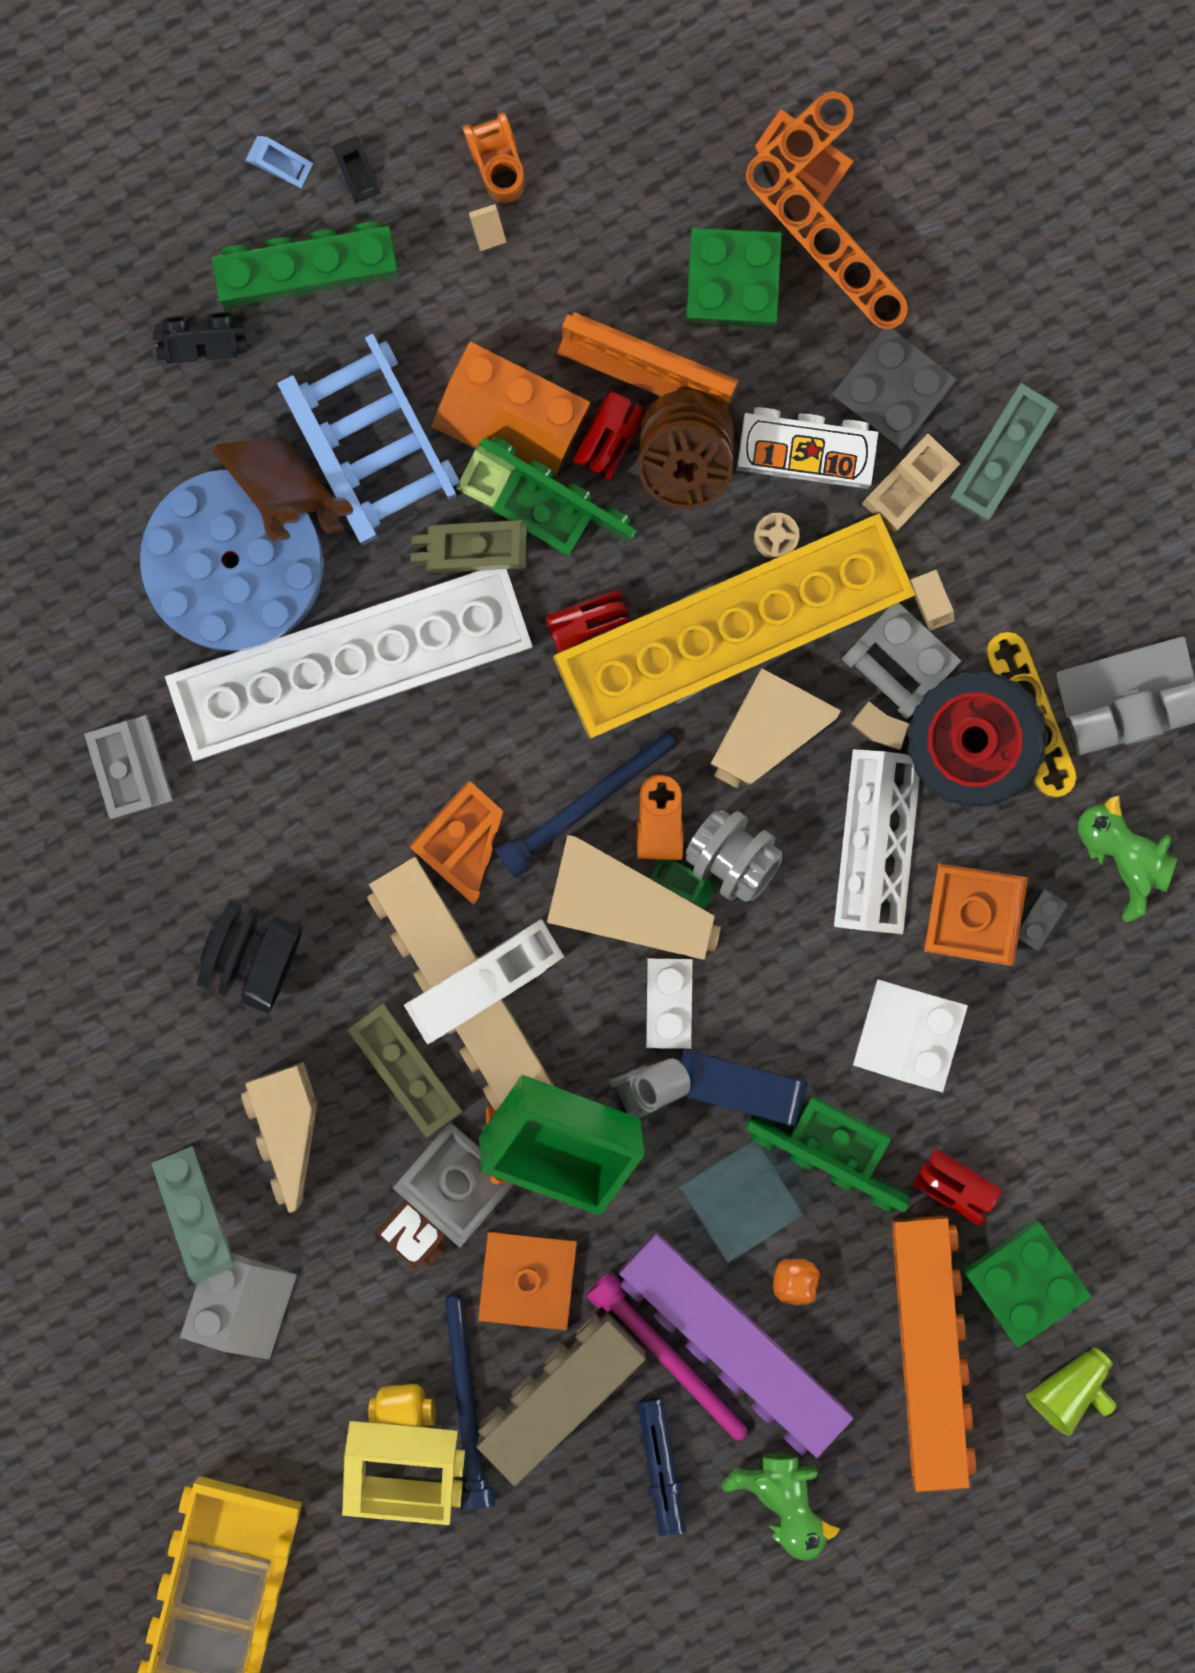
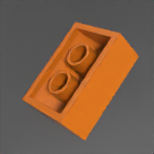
[431,341,591,480]

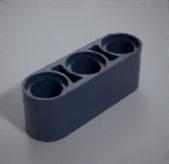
[680,1049,808,1126]

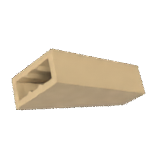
[547,835,721,960]

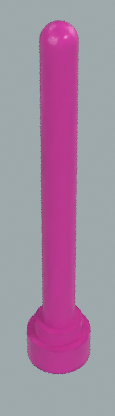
[585,1271,748,1441]

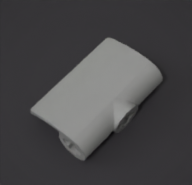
[1056,637,1195,755]

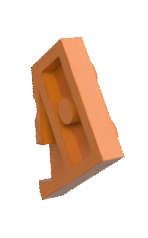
[755,109,854,220]

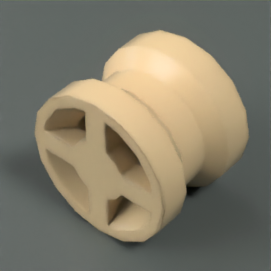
[754,513,800,559]

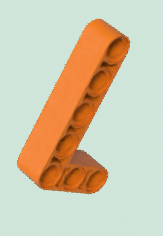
[746,91,908,329]

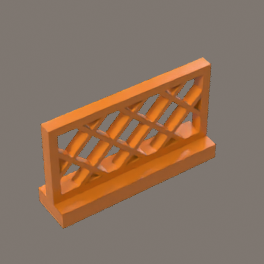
[557,312,739,409]

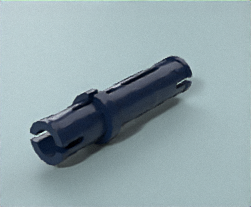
[636,1397,687,1536]

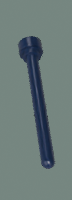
[494,732,677,879]
[445,1293,496,1510]

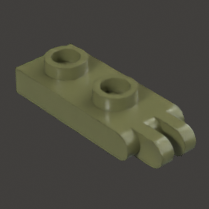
[410,520,527,573]

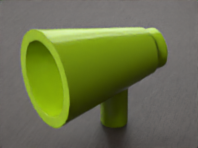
[1026,1347,1117,1436]

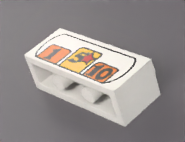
[736,407,878,489]

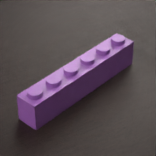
[619,1231,854,1458]

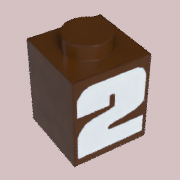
[376,1200,448,1269]

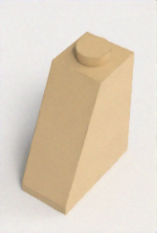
[710,668,841,789]

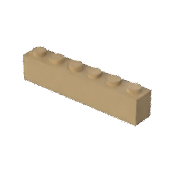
[367,857,554,1111]

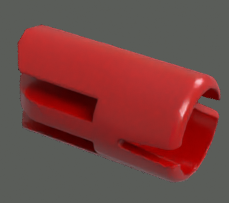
[572,392,646,482]
[546,589,632,654]
[911,1148,1001,1225]

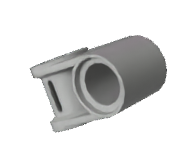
[608,1059,691,1118]

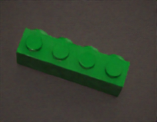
[212,222,399,309]

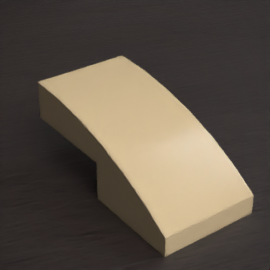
[862,434,960,534]

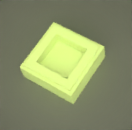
[456,450,512,508]

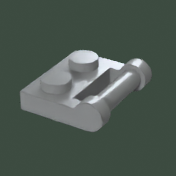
[841,603,961,720]

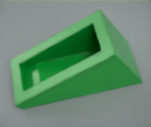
[649,860,718,909]

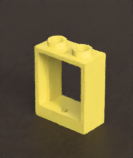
[342,1421,465,1525]

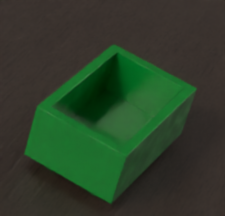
[479,1074,645,1216]

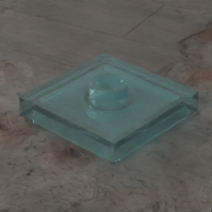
[680,1140,803,1262]

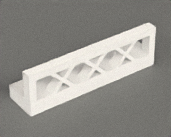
[834,749,920,934]

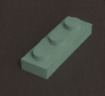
[949,383,1059,522]
[151,1146,236,1284]

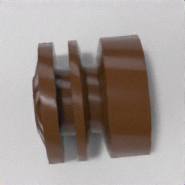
[638,389,734,509]

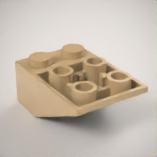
[241,1062,318,1213]

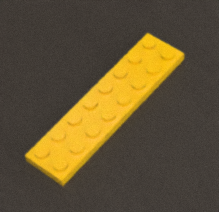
[553,513,916,739]

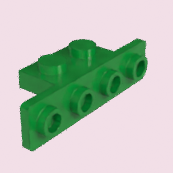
[475,437,637,557]
[746,1095,910,1213]

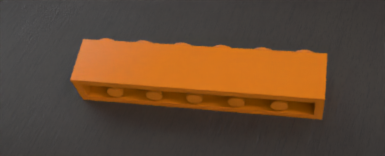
[891,1215,976,1492]

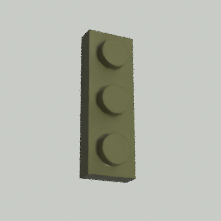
[347,1003,463,1138]

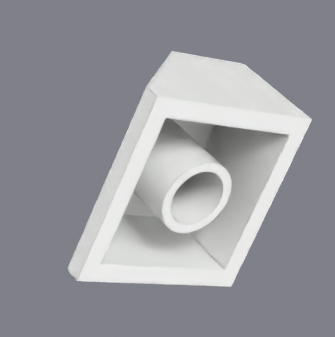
[853,979,967,1092]

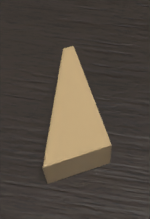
[469,204,507,251]

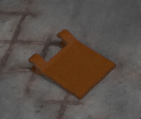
[212,436,353,541]

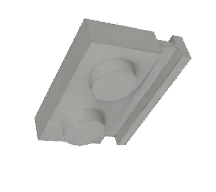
[84,715,174,820]

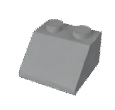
[180,1253,297,1359]

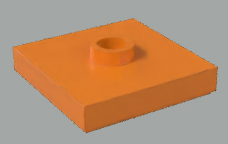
[924,863,1028,966]
[478,1231,577,1331]

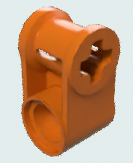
[462,111,525,203]
[637,774,683,860]

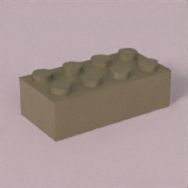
[477,1311,646,1487]

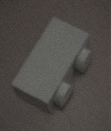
[1018,889,1068,951]

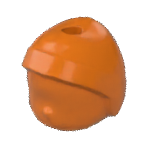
[773,1259,820,1305]

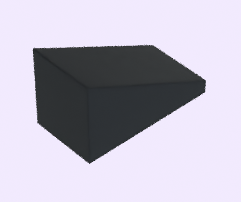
[332,136,381,204]

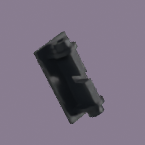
[153,312,247,364]

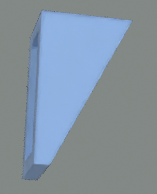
[245,136,314,188]

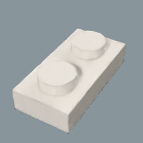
[646,958,693,1049]

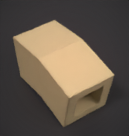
[909,569,955,631]
[851,702,909,751]

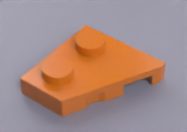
[409,780,503,905]

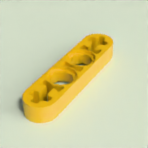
[986,632,1076,797]

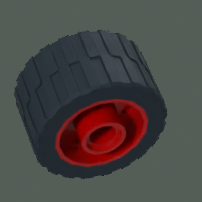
[907,672,1048,808]

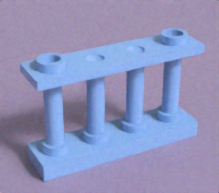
[277,334,460,546]

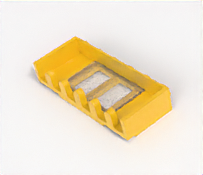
[138,1476,302,1673]

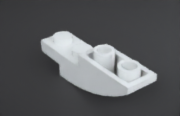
[404,919,564,1044]

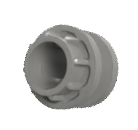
[686,810,782,902]

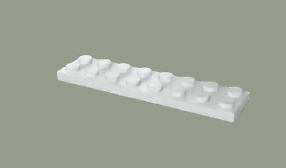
[165,569,533,762]

